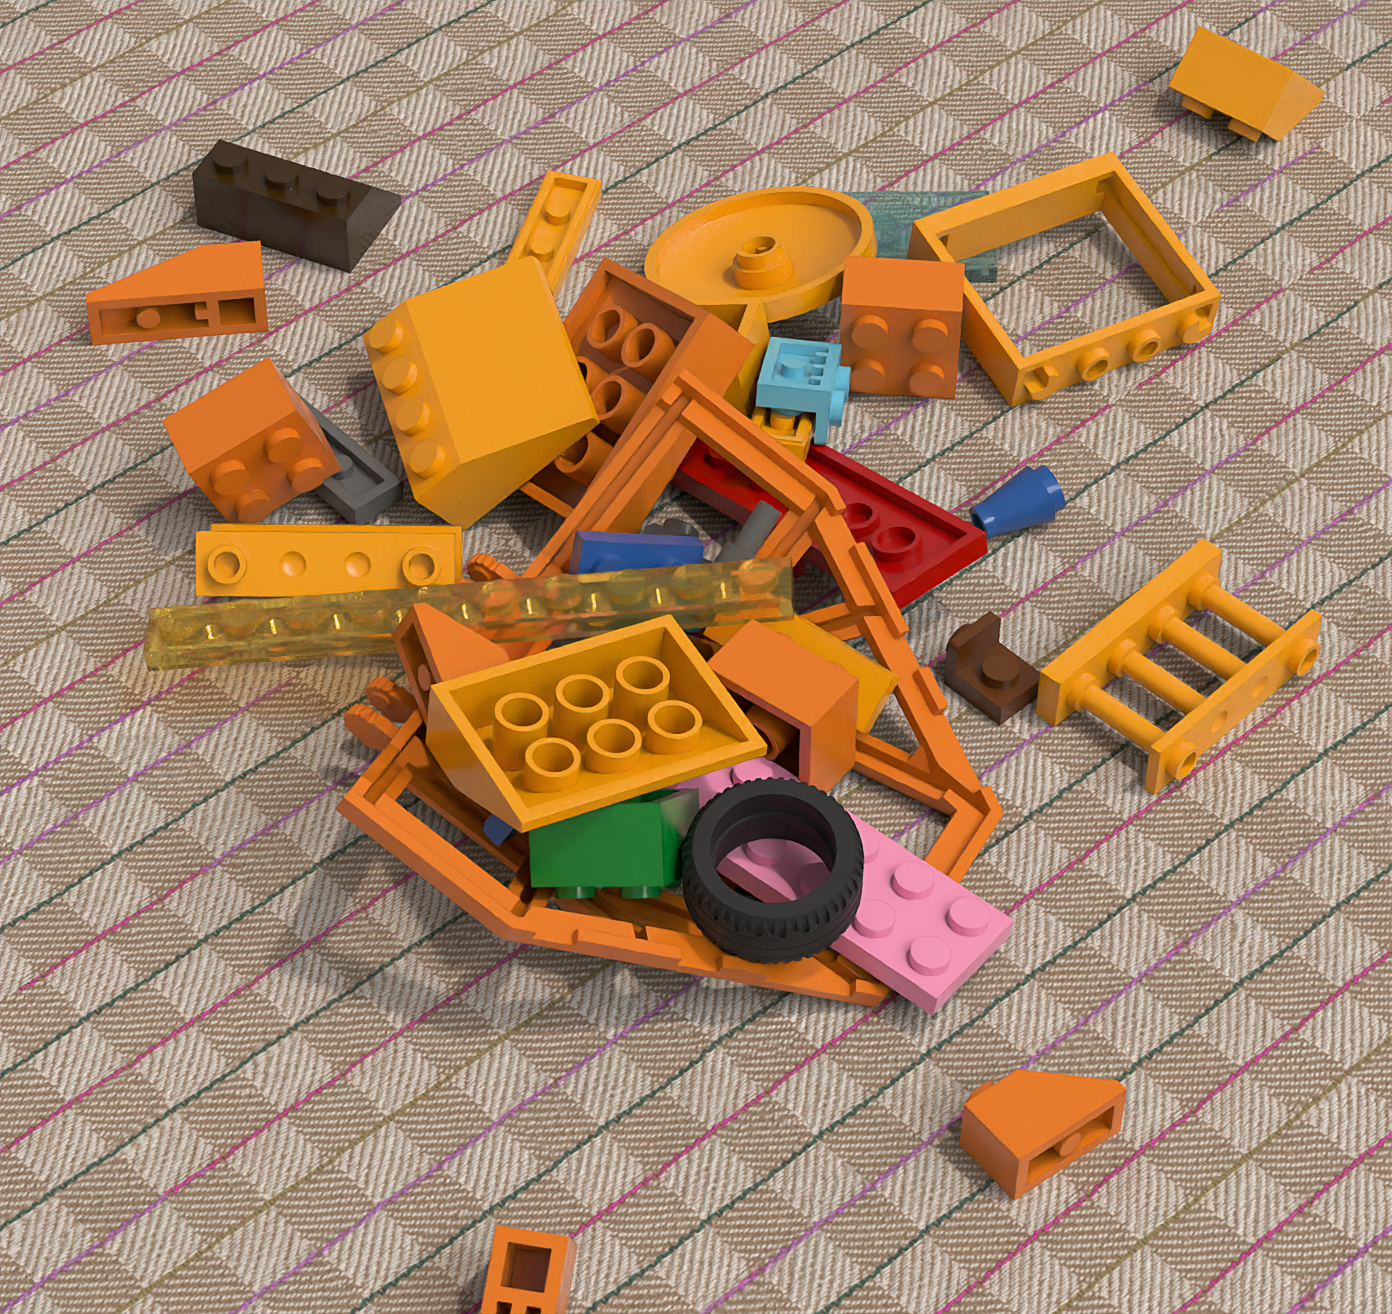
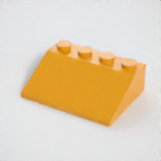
[362,255,600,532]
[426,614,768,833]

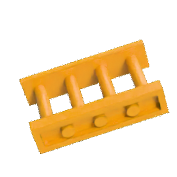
[196,523,463,598]
[1035,538,1322,795]

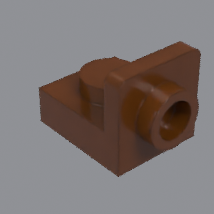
[944,611,1040,726]

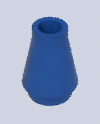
[969,465,1065,540]

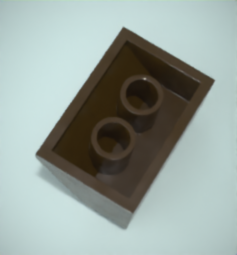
[192,139,402,273]

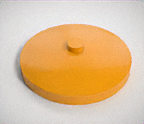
[644,186,878,323]

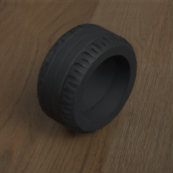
[682,777,864,965]

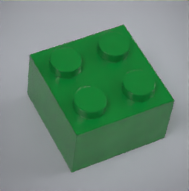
[529,788,700,899]

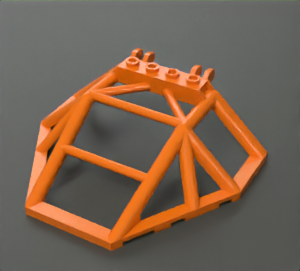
[335,368,1004,1007]

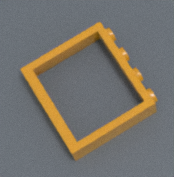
[907,151,1221,407]

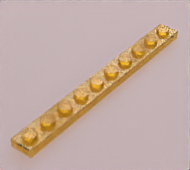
[143,557,794,672]

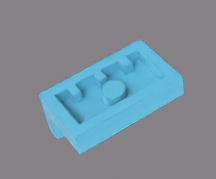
[756,337,851,446]

